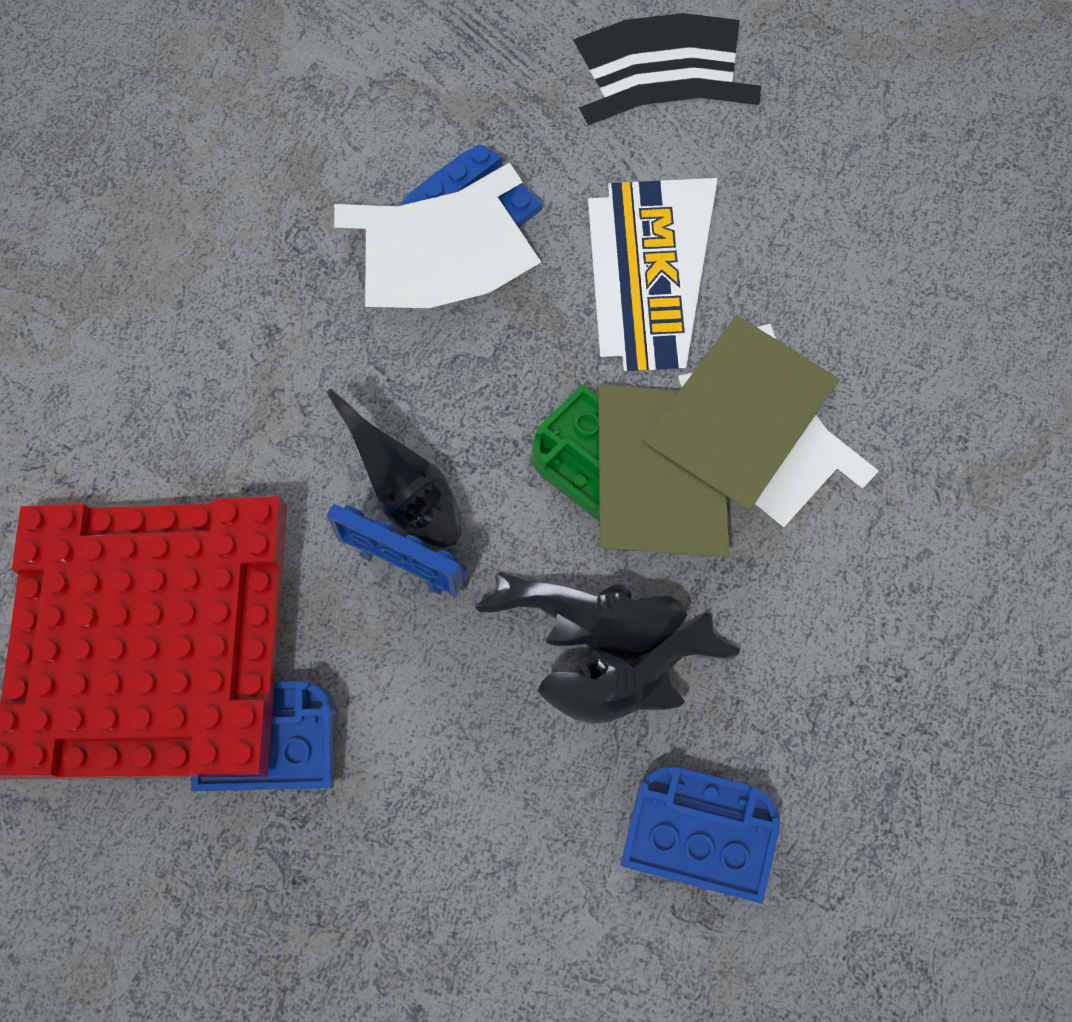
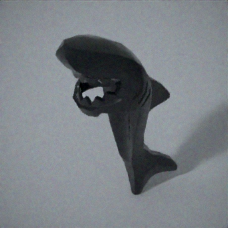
[327,389,462,548]
[475,572,687,658]
[538,613,740,724]

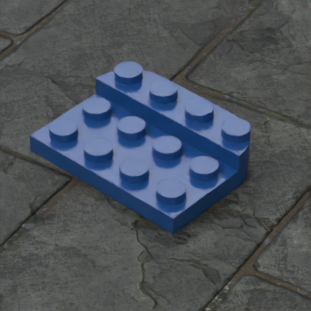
[401,145,542,228]
[327,503,469,598]
[191,681,337,791]
[620,766,780,904]

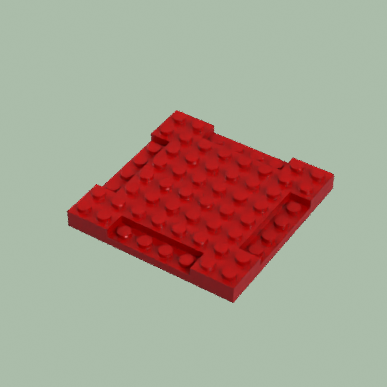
[0,496,287,780]

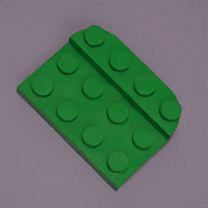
[530,384,600,521]

